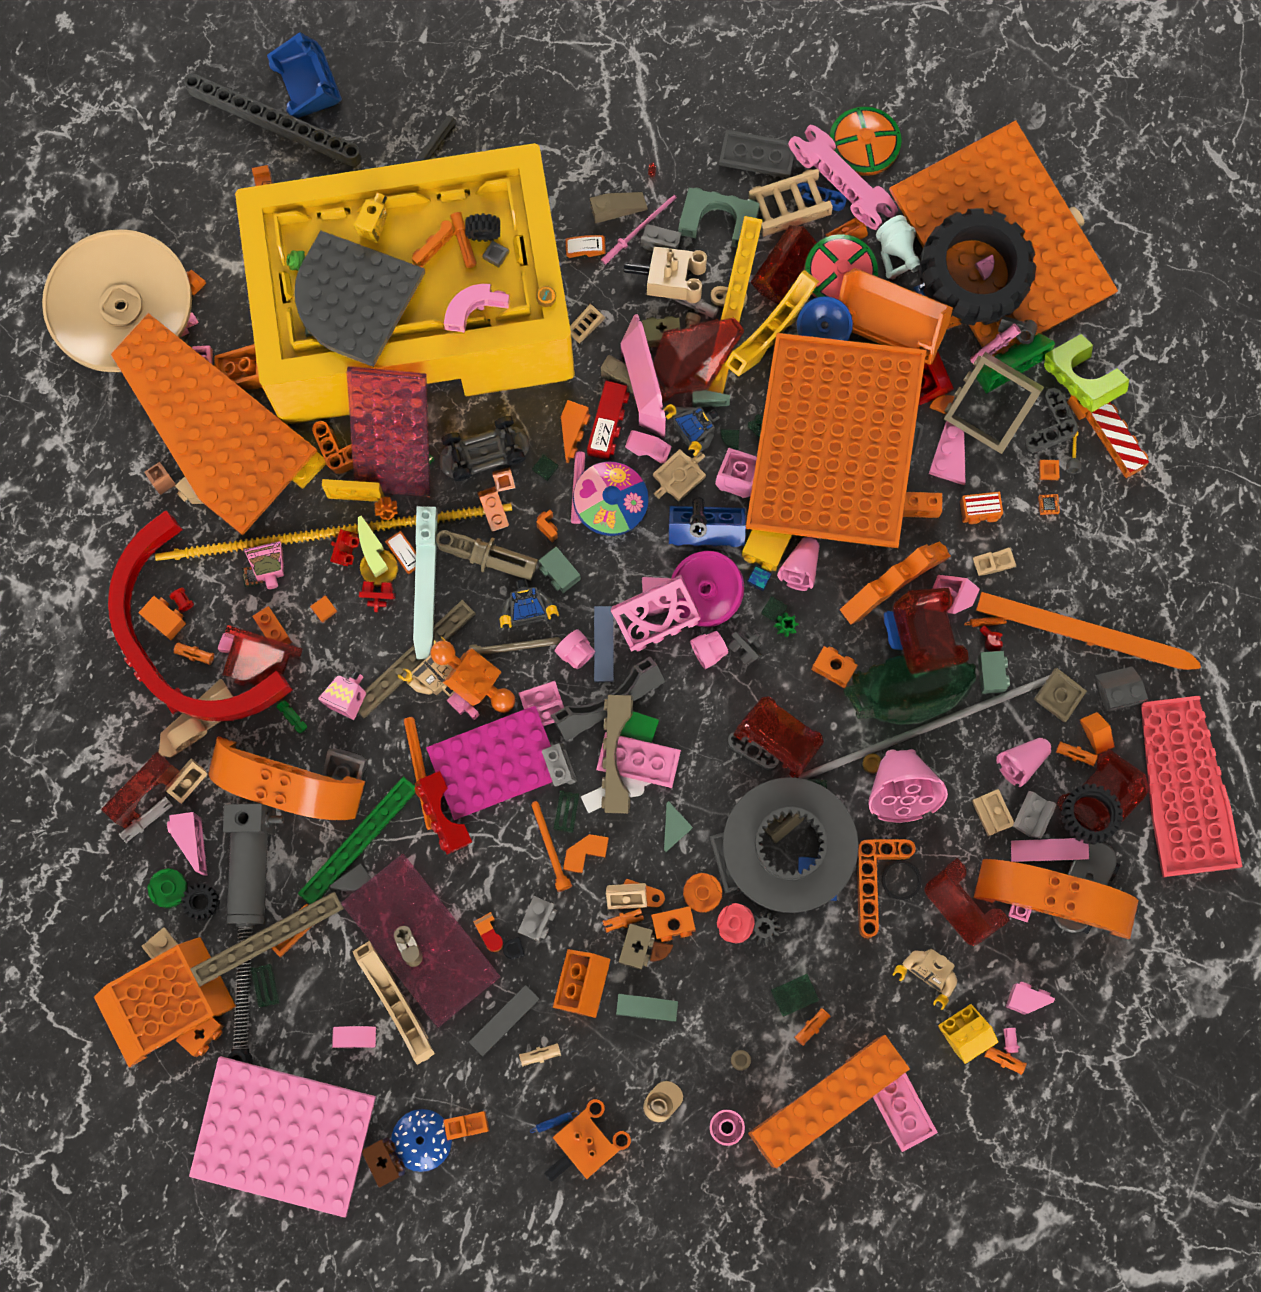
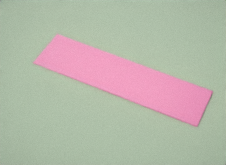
[1011,838,1089,862]

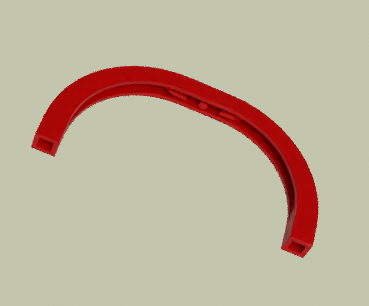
[108,510,293,721]

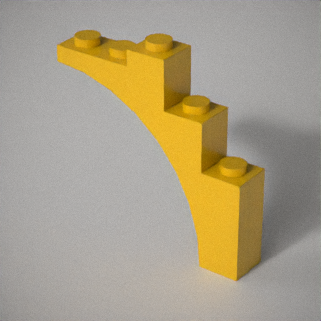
[725,270,819,376]

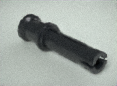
[690,497,707,538]

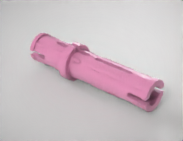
[970,323,1021,363]

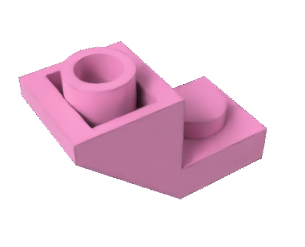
[625,430,672,464]

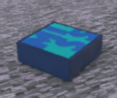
[747,565,772,591]

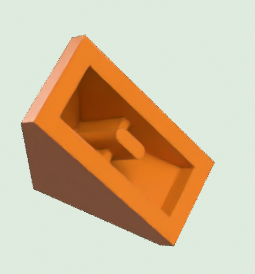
[1079,712,1115,755]

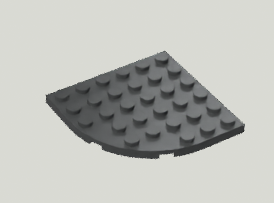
[295,231,425,367]

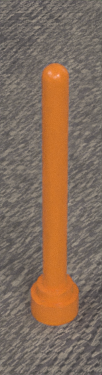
[531,801,572,892]

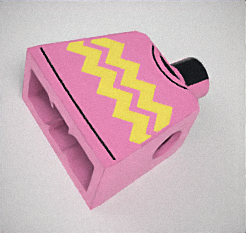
[318,671,366,720]

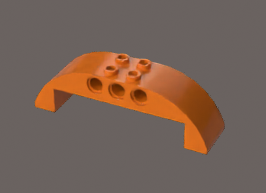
[208,736,365,820]
[973,859,1139,939]

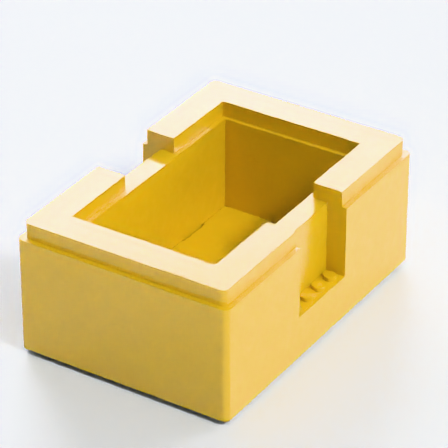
[235,143,575,424]

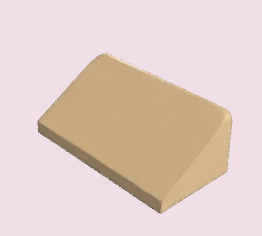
[606,883,647,909]

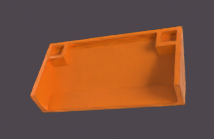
[839,268,953,365]

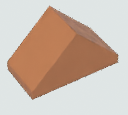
[144,462,176,495]

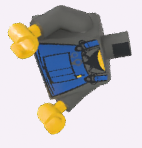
[664,404,720,456]
[500,579,559,628]

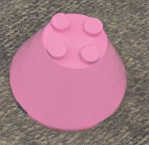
[868,749,948,823]

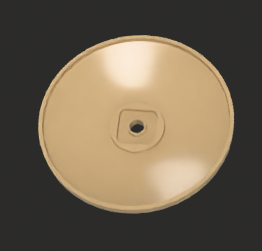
[42,230,192,372]

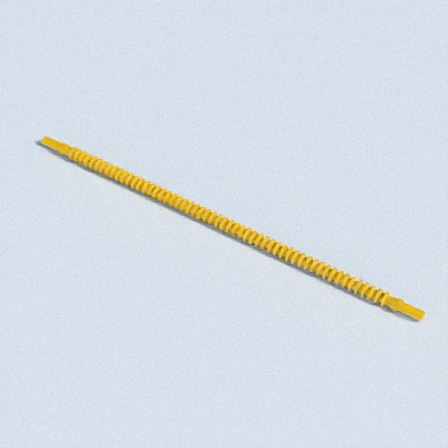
[155,503,512,561]

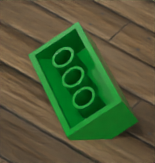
[976,333,1055,394]

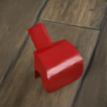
[979,625,1003,652]

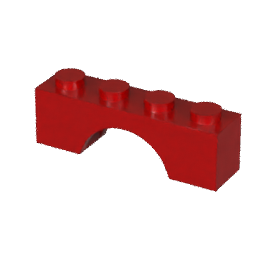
[415,771,472,855]

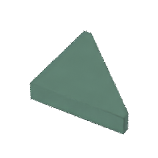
[664,801,693,852]

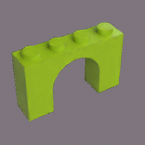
[1044,334,1129,413]

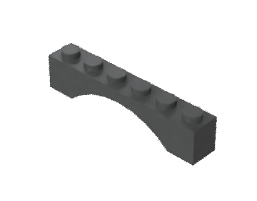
[551,657,665,741]

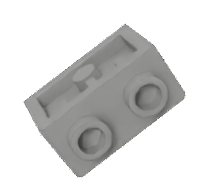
[641,224,682,251]
[542,743,577,786]
[1013,791,1057,839]
[518,896,557,942]

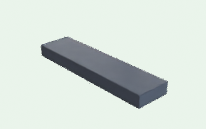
[594,606,614,682]

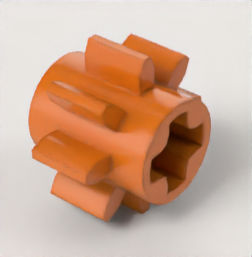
[374,497,398,520]

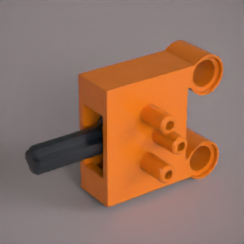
[544,1099,631,1182]

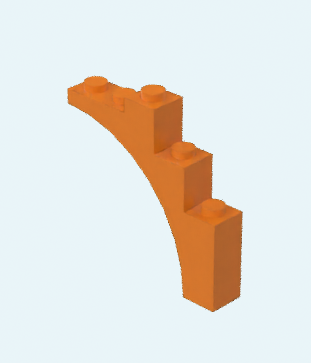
[840,541,951,624]

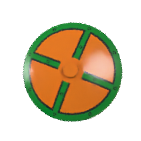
[829,107,901,176]

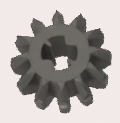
[750,912,781,946]

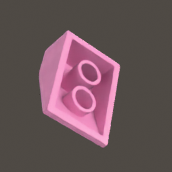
[167,812,208,876]

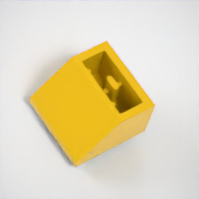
[938,1004,998,1064]

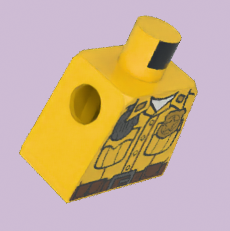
[354,193,388,243]

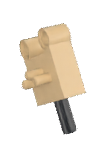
[624,247,707,303]

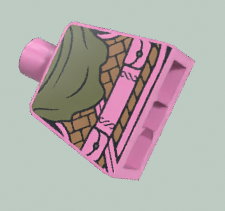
[245,541,284,589]

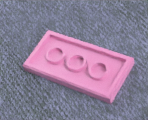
[596,732,681,788]
[873,1073,938,1152]

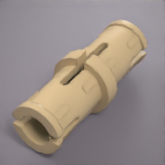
[519,1043,561,1067]

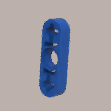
[797,182,846,211]

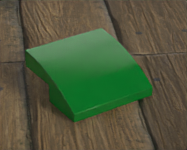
[620,711,659,743]

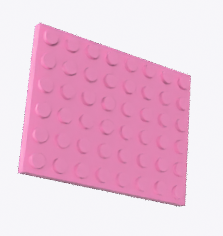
[189,1056,376,1218]

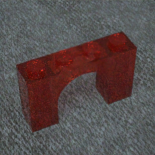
[101,752,180,829]

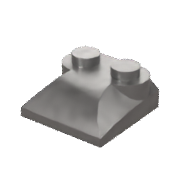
[322,748,367,781]

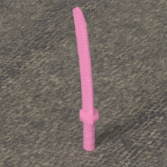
[601,195,677,265]

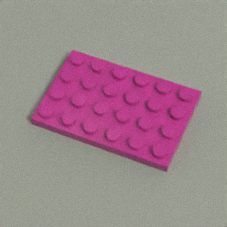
[426,706,552,820]

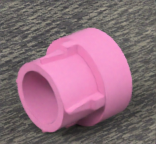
[555,629,595,669]
[690,631,728,669]
[710,1110,745,1145]

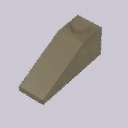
[590,192,648,224]

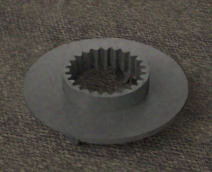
[723,778,858,913]

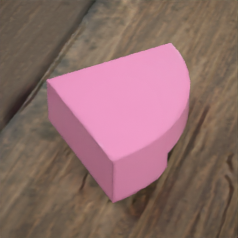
[975,255,995,280]

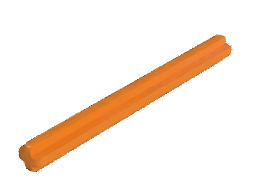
[404,717,432,830]

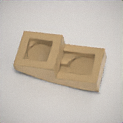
[973,548,1016,576]

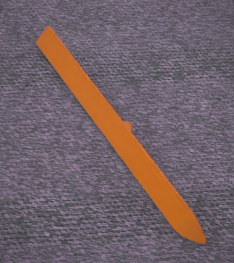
[976,592,1201,670]

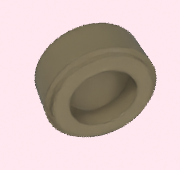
[731,1050,751,1071]

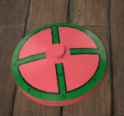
[804,234,878,300]

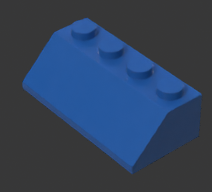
[669,506,746,547]

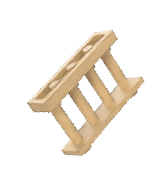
[749,169,833,237]

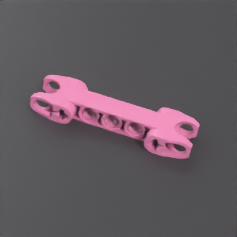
[788,125,898,230]

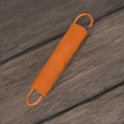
[964,617,1008,627]

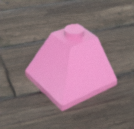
[924,575,980,614]

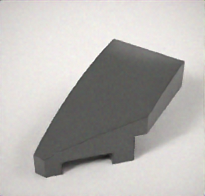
[329,864,372,894]

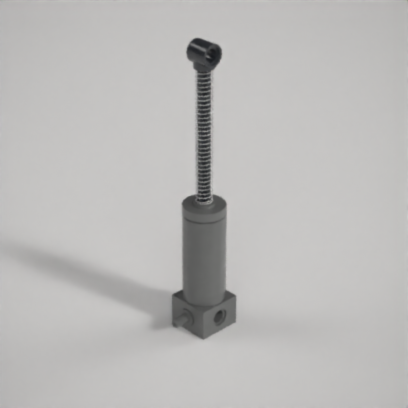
[223,804,284,1064]

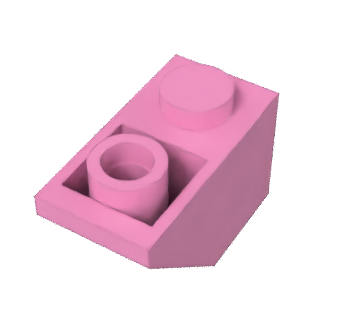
[1006,982,1055,1015]

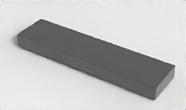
[469,985,540,1057]

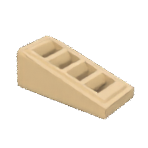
[570,304,605,344]

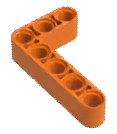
[312,420,415,474]
[857,839,916,939]

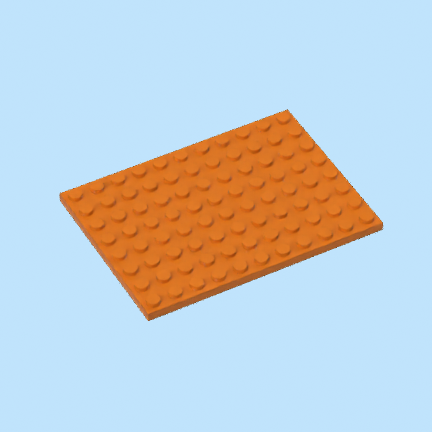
[889,120,1118,357]
[746,333,926,548]

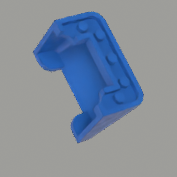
[267,32,342,118]

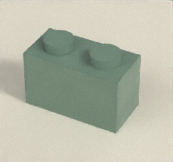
[539,547,581,593]
[978,651,1010,694]

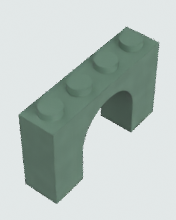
[678,187,760,248]

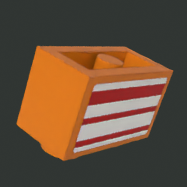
[960,492,1003,524]

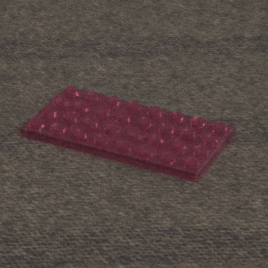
[347,366,431,497]
[341,854,501,1028]

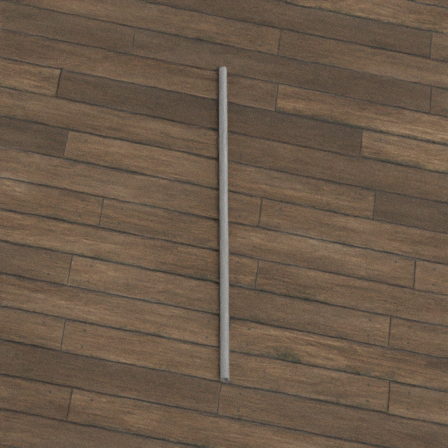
[735,675,1050,804]

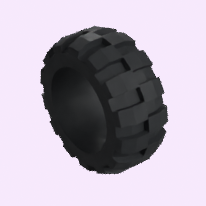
[919,208,1037,325]

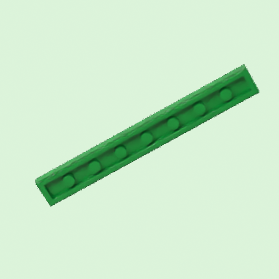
[298,776,416,905]

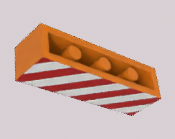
[1086,402,1149,478]

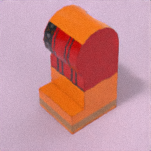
[474,912,503,952]

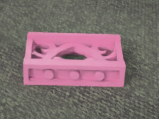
[611,575,701,652]

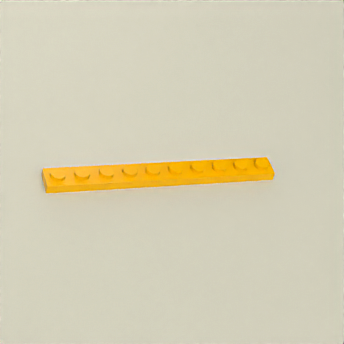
[705,216,762,394]

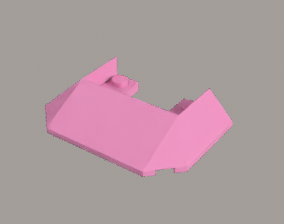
[621,314,666,438]

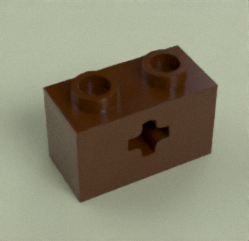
[362,1137,406,1188]

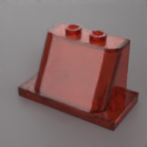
[222,625,303,687]

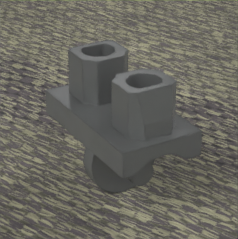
[728,631,763,665]

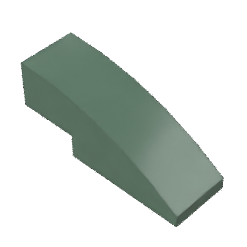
[616,994,678,1022]

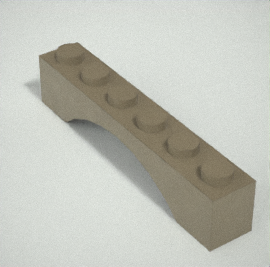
[601,695,633,814]

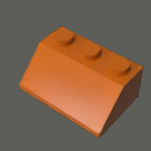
[553,949,611,1018]

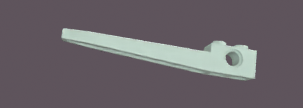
[413,506,438,660]

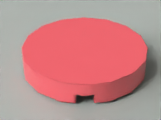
[717,903,755,944]

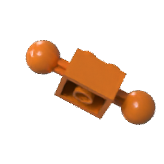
[430,640,515,713]

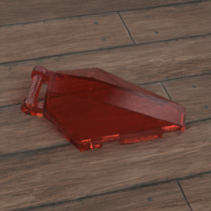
[653,317,744,403]

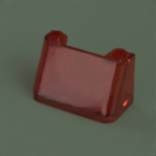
[893,588,969,674]
[733,696,824,778]
[1056,749,1149,832]
[925,858,1010,946]

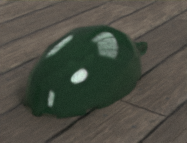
[844,652,976,725]

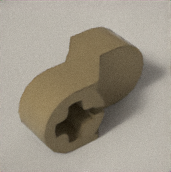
[394,926,423,967]

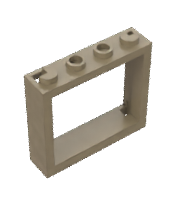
[944,352,1044,454]

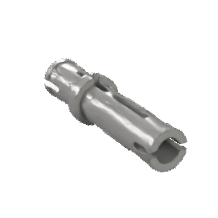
[670,298,719,319]
[119,796,173,844]

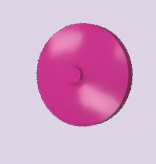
[671,551,744,627]

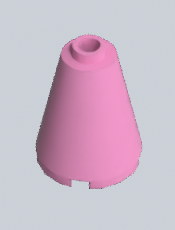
[777,537,820,591]
[996,738,1051,787]

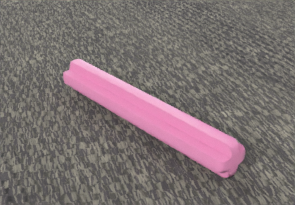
[571,451,585,524]

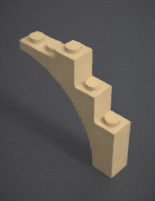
[352,941,435,1065]

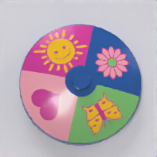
[573,462,648,536]

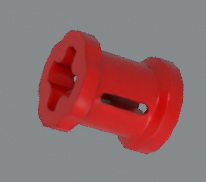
[169,587,194,613]

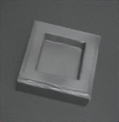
[482,240,509,268]

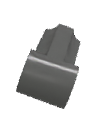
[998,316,1038,344]

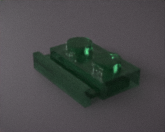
[771,974,819,1017]

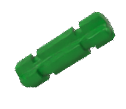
[277,700,307,734]

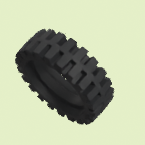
[1061,784,1123,845]

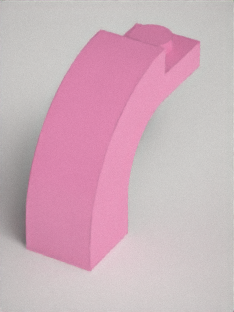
[444,284,510,333]

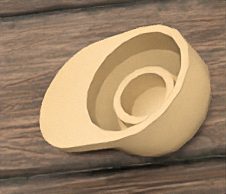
[643,1081,683,1123]

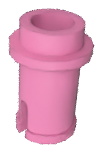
[1003,1028,1020,1054]

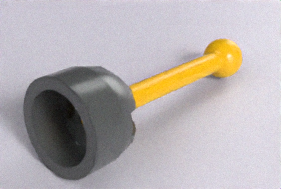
[1066,431,1082,474]

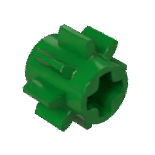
[773,613,799,637]

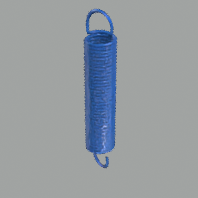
[530,1111,579,1133]

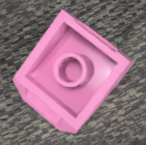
[715,448,757,498]

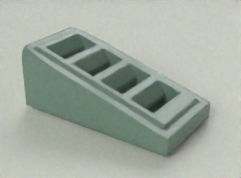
[692,388,730,408]

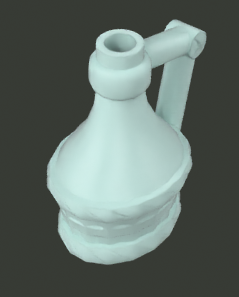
[876,215,920,280]

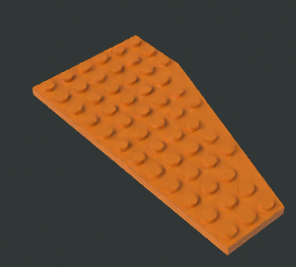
[111,313,317,535]

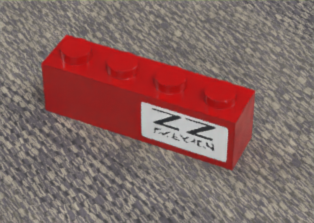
[587,381,630,460]

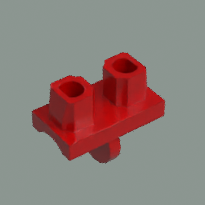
[330,529,360,566]
[359,581,396,612]

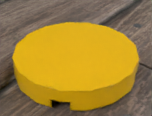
[360,550,398,587]

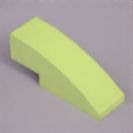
[358,516,388,578]

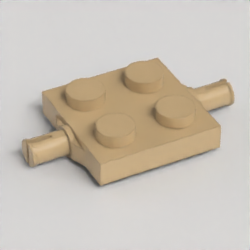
[653,449,706,502]

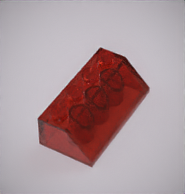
[750,225,817,305]

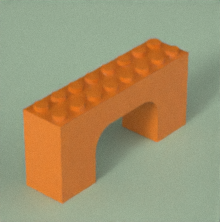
[748,1035,910,1168]

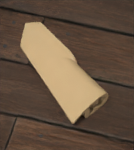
[159,679,234,758]

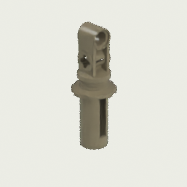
[436,530,538,581]

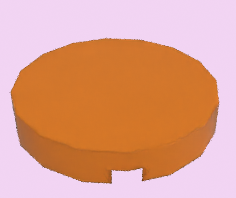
[683,873,722,913]

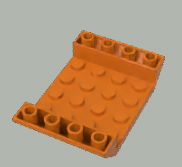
[94,937,236,1067]

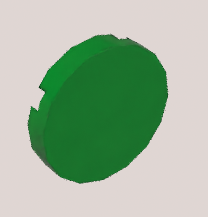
[147,868,188,908]

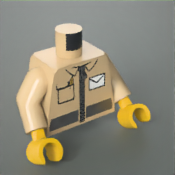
[398,636,455,697]
[893,949,957,1010]

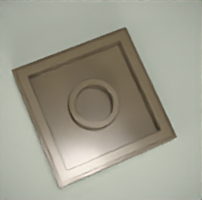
[1034,668,1087,722]

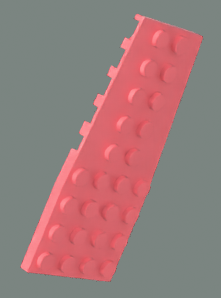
[1141,696,1242,877]

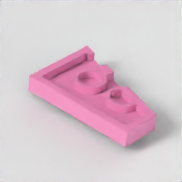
[929,421,965,485]

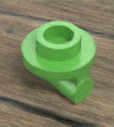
[286,250,305,271]

